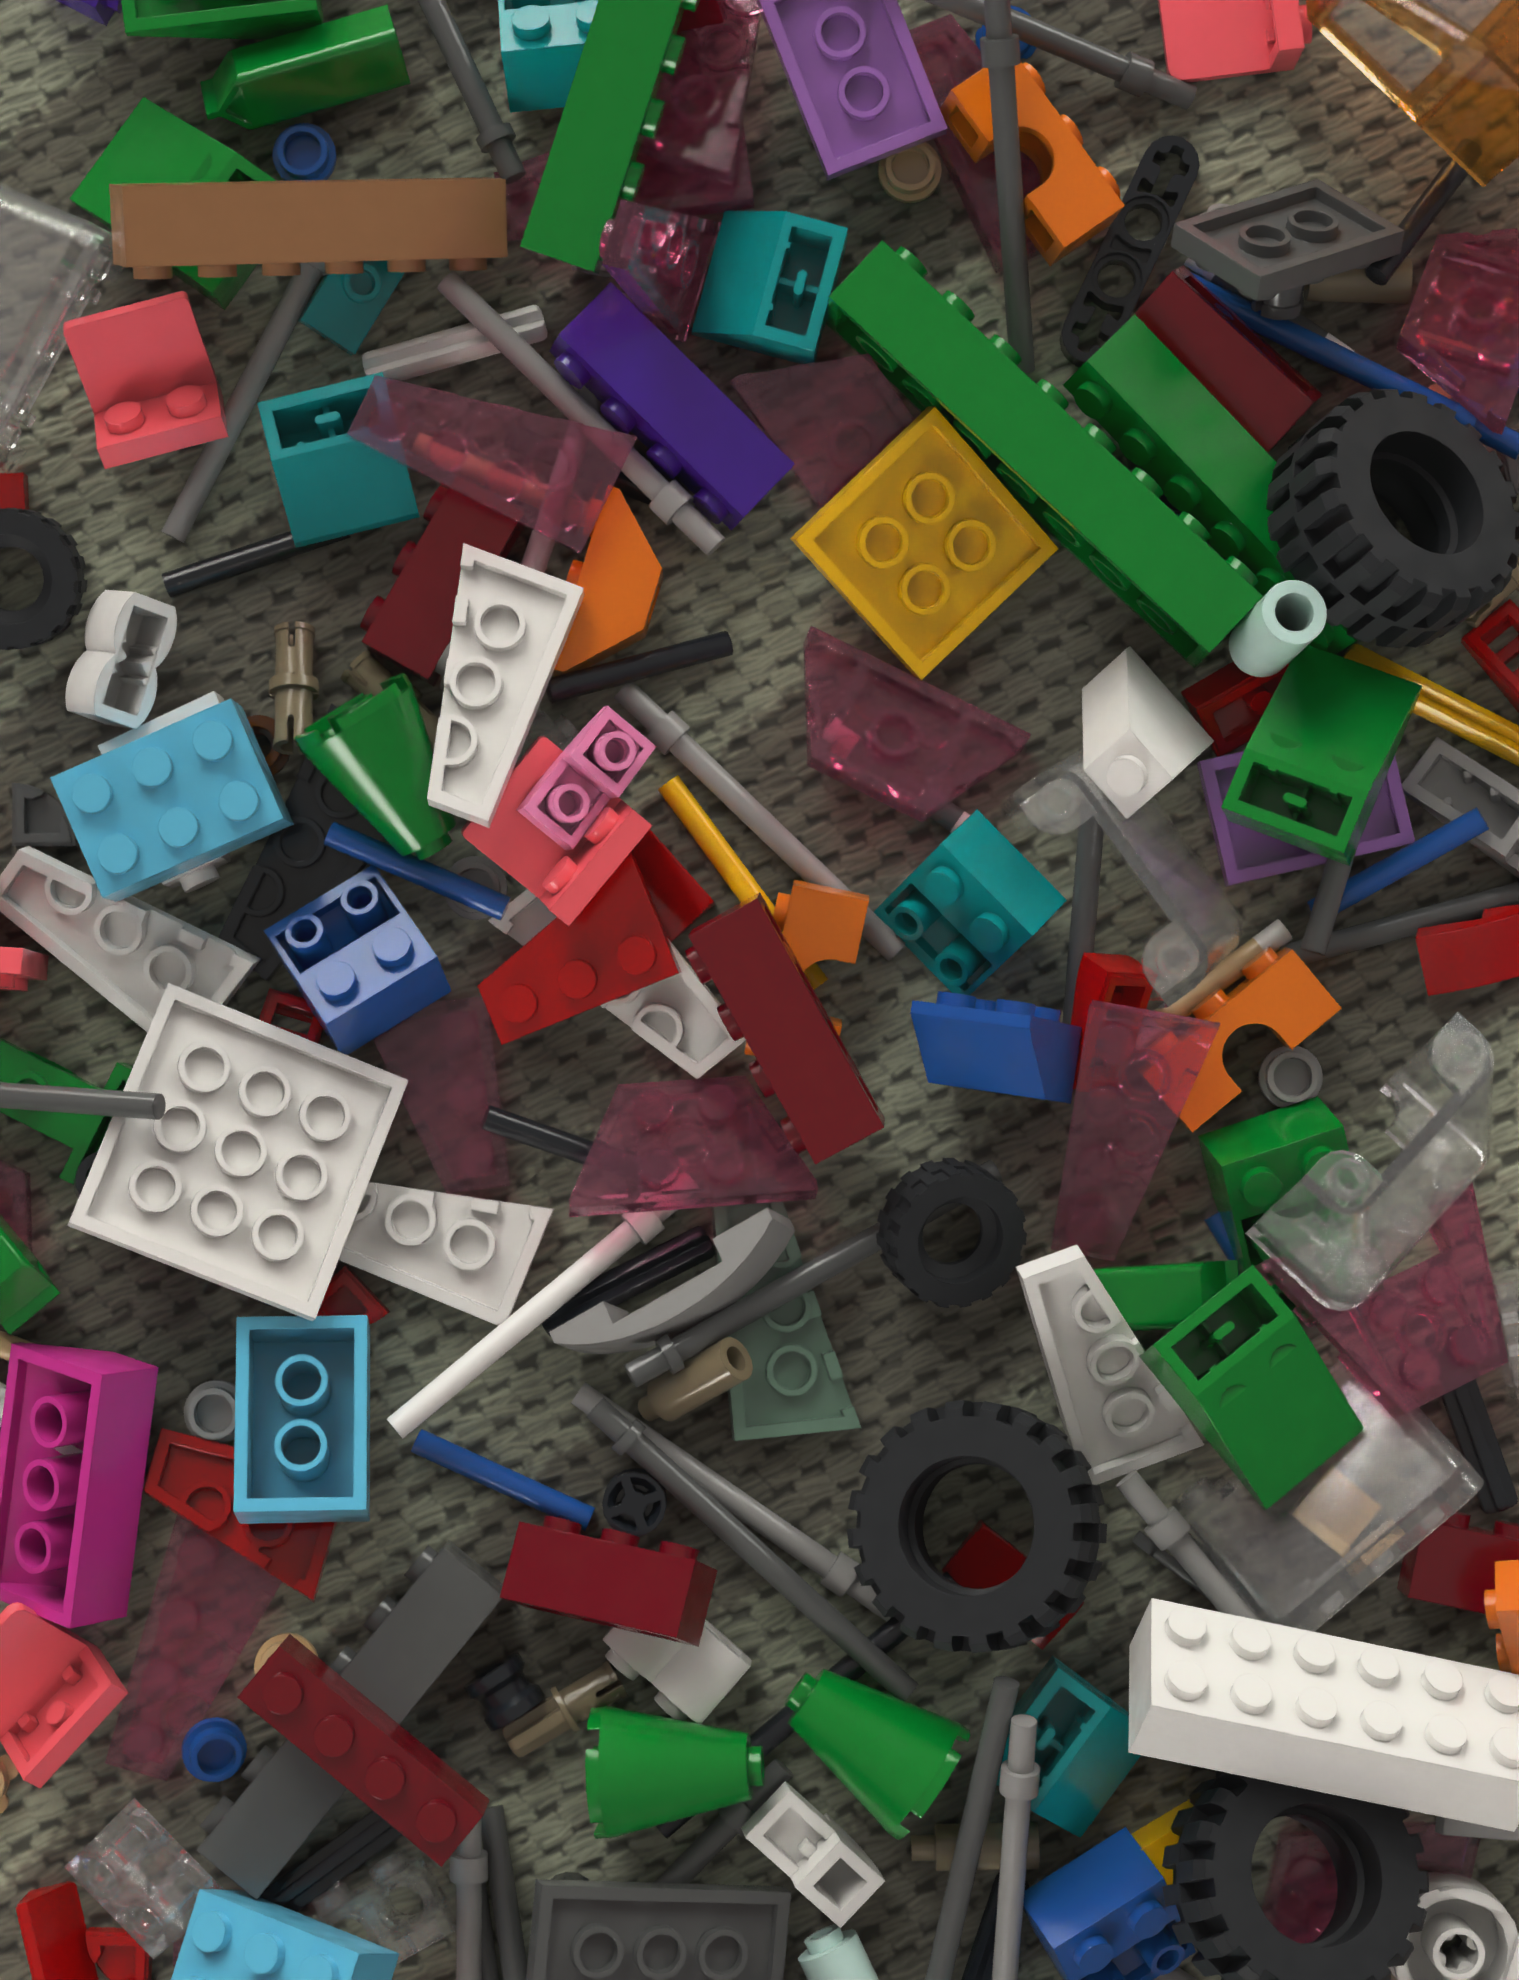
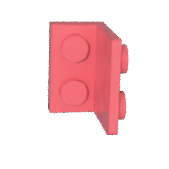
[63,291,228,469]
[461,736,652,926]

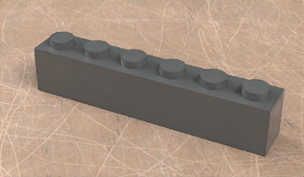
[196,1540,503,1900]

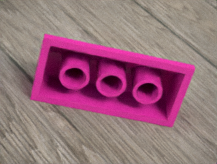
[0,1342,158,1629]

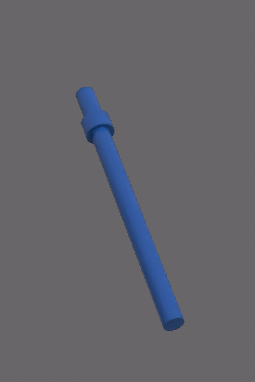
[1191,272,1519,460]

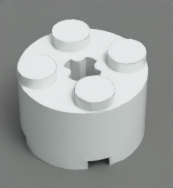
[1389,1871,1519,1980]

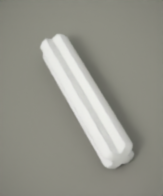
[362,305,547,385]

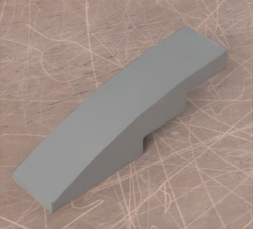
[1402,737,1519,879]

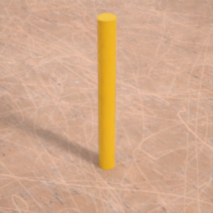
[658,775,828,990]

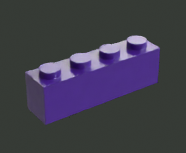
[549,282,795,531]

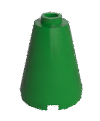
[293,673,457,860]
[784,1669,971,1840]
[585,1706,765,1839]

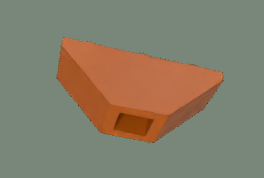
[553,485,664,676]

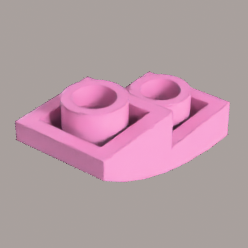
[516,706,657,850]

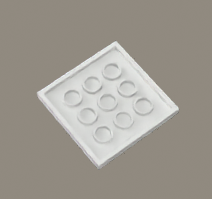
[67,983,409,1321]

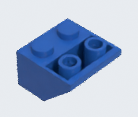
[264,865,451,1055]
[910,991,1082,1104]
[1023,1827,1196,1980]

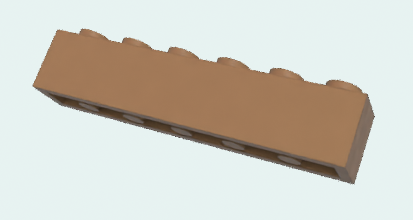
[109,177,508,279]

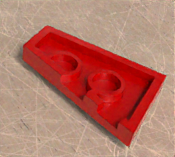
[478,853,681,1045]
[143,1428,337,1603]

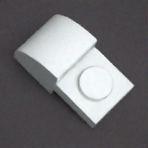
[741,1781,885,1928]

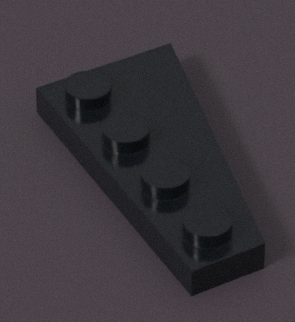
[218,703,387,981]

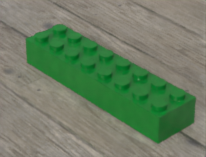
[827,240,1263,668]

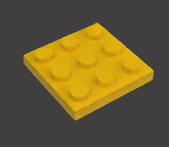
[790,406,1059,680]

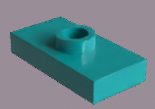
[298,261,405,355]

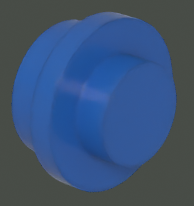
[273,123,337,181]
[181,1717,247,1782]

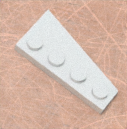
[427,543,584,828]
[0,846,261,1032]
[488,889,746,1079]
[339,1182,554,1326]
[1016,1244,1204,1485]

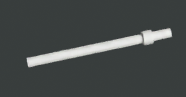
[387,1172,700,1439]

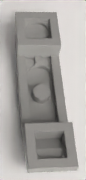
[549,1208,795,1354]

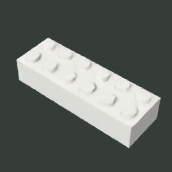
[1128,1598,1519,1832]

